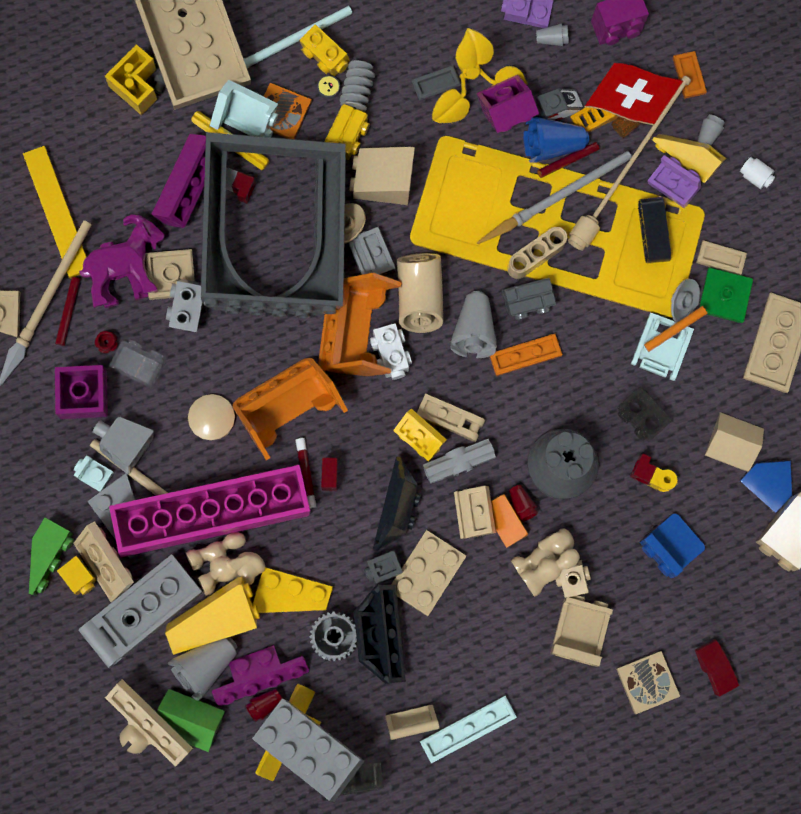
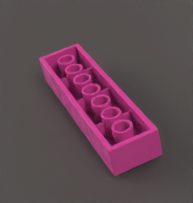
[109,465,310,557]

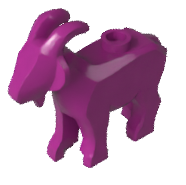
[79,214,165,309]

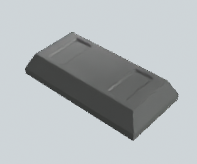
[411,65,461,101]

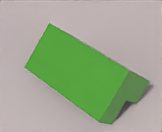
[157,689,225,752]

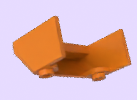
[319,272,402,376]
[233,358,348,460]

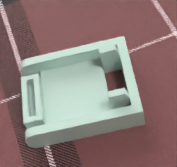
[631,313,694,381]

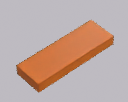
[489,334,562,376]

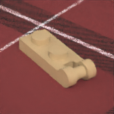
[417,394,485,442]

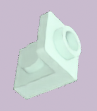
[74,455,114,492]

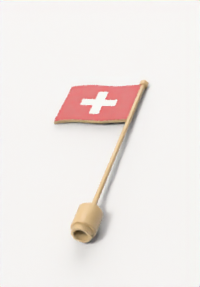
[568,63,691,251]

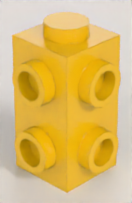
[299,24,350,77]

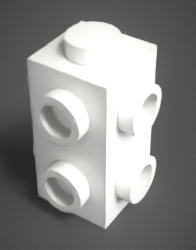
[370,323,412,380]

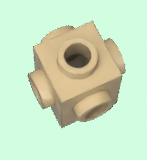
[556,560,591,598]

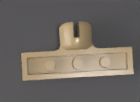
[105,679,193,767]

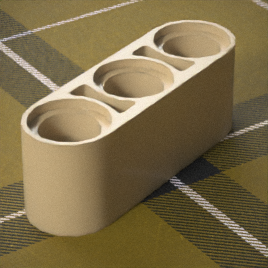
[507,227,567,279]

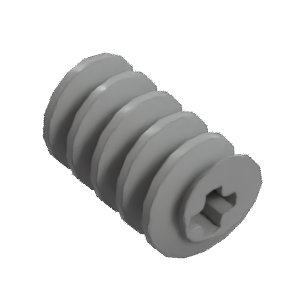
[340,60,375,112]

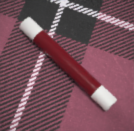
[295,438,316,509]

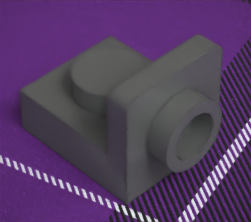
[364,551,403,586]

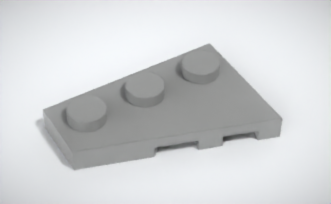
[87,473,136,559]

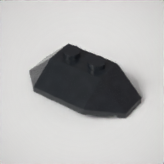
[372,456,421,552]
[354,585,406,684]

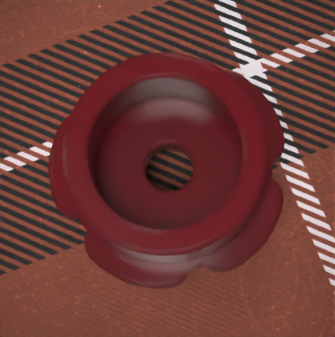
[94,331,118,354]

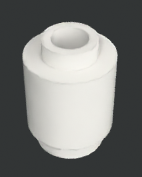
[740,157,775,189]

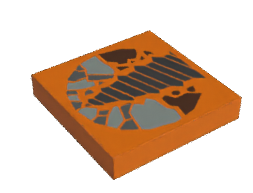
[264,83,312,140]

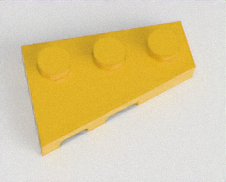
[252,567,333,613]

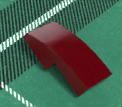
[695,639,739,697]

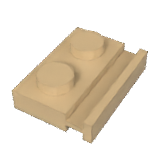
[454,486,496,539]

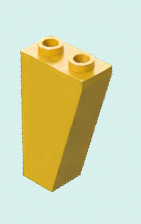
[165,576,260,655]

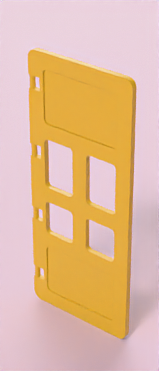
[410,136,705,318]

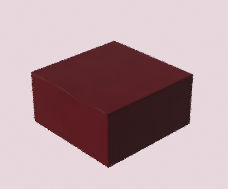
[321,458,337,491]

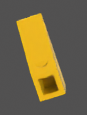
[652,134,726,183]

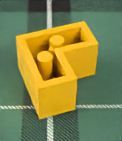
[105,44,157,115]

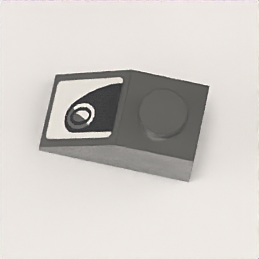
[536,88,584,121]

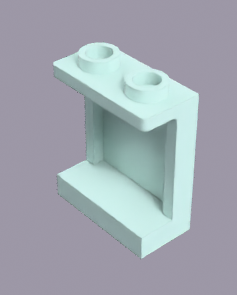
[210,80,278,138]

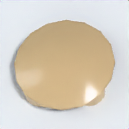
[188,394,235,440]

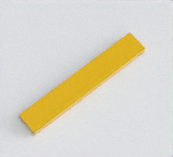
[23,146,87,279]

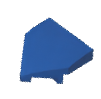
[740,461,792,513]

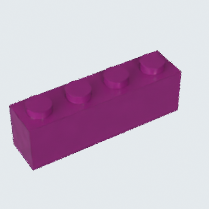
[152,134,206,228]

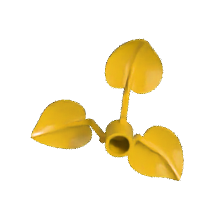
[432,28,527,123]

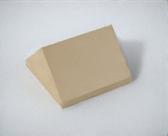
[705,412,764,472]

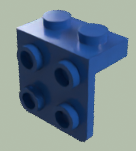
[640,514,705,579]

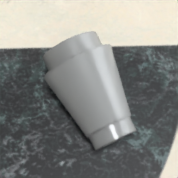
[536,24,569,46]
[697,114,725,146]

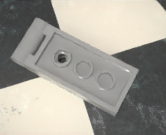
[79,554,203,668]

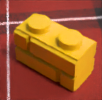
[325,104,370,160]

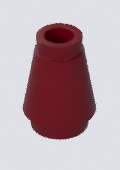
[509,485,538,522]
[245,689,282,722]

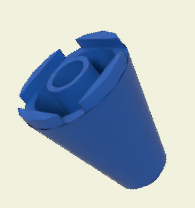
[523,117,589,163]

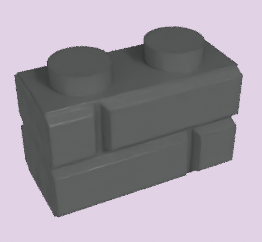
[502,278,556,320]

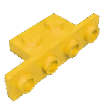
[255,684,321,781]

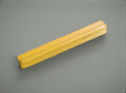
[191,111,269,170]

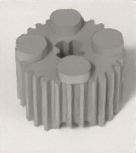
[310,611,357,662]

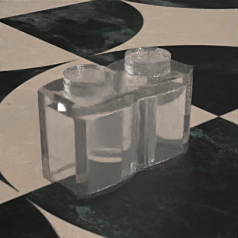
[109,340,166,389]

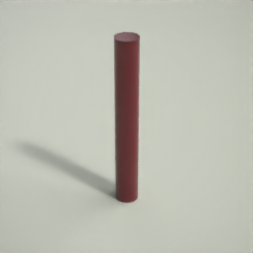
[537,142,599,178]
[55,277,81,346]

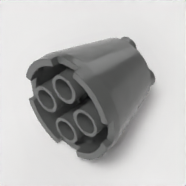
[527,429,598,500]

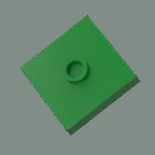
[699,268,753,323]

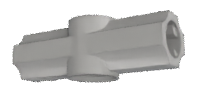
[423,439,496,484]

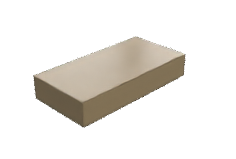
[696,240,747,275]

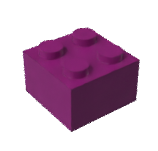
[591,0,649,46]
[476,74,539,133]
[55,365,108,419]

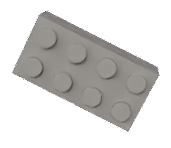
[252,698,364,802]

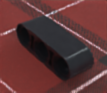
[638,197,671,264]

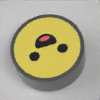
[317,75,340,99]

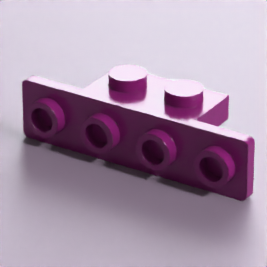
[212,645,309,706]

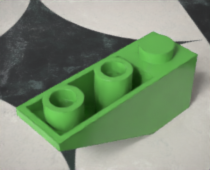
[29,518,74,596]

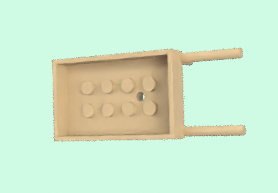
[135,0,251,110]

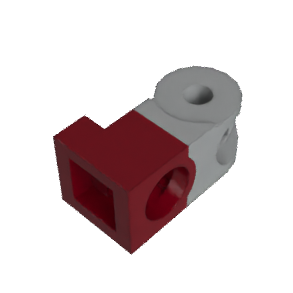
[226,168,256,204]

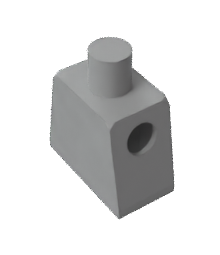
[93,417,154,475]

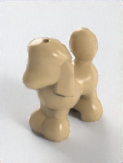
[511,528,580,597]
[186,532,265,596]

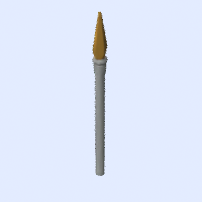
[477,151,632,244]

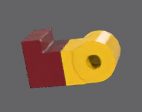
[630,454,678,492]

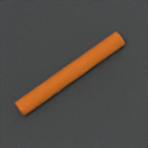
[644,306,707,352]

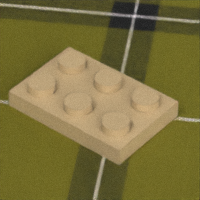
[73,521,133,603]
[391,530,466,616]

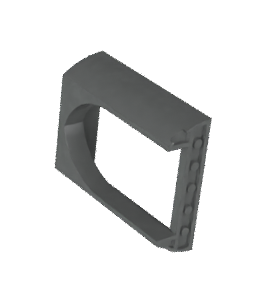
[201,132,346,318]

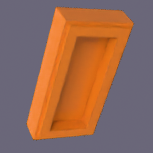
[673,51,707,99]

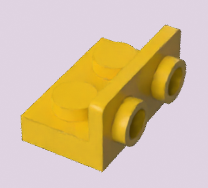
[393,409,447,462]

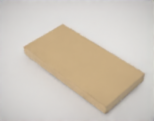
[743,292,801,393]

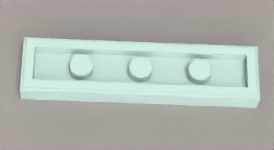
[420,696,517,763]

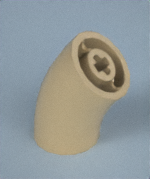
[397,253,443,333]

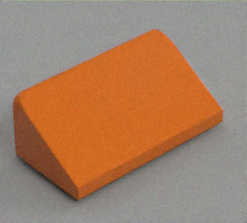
[491,494,528,548]

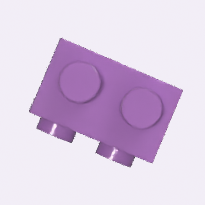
[648,155,701,209]

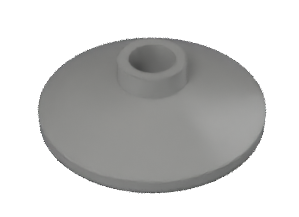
[671,279,700,323]

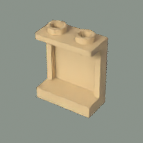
[550,595,613,667]

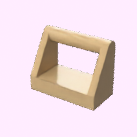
[385,705,439,740]

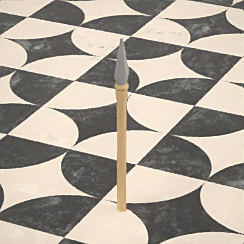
[0,221,92,386]

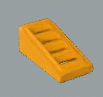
[570,107,620,133]

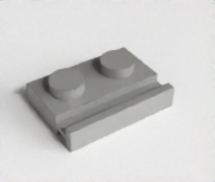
[348,227,395,276]

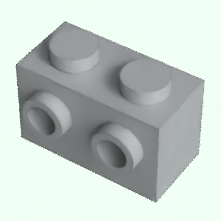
[166,278,203,332]

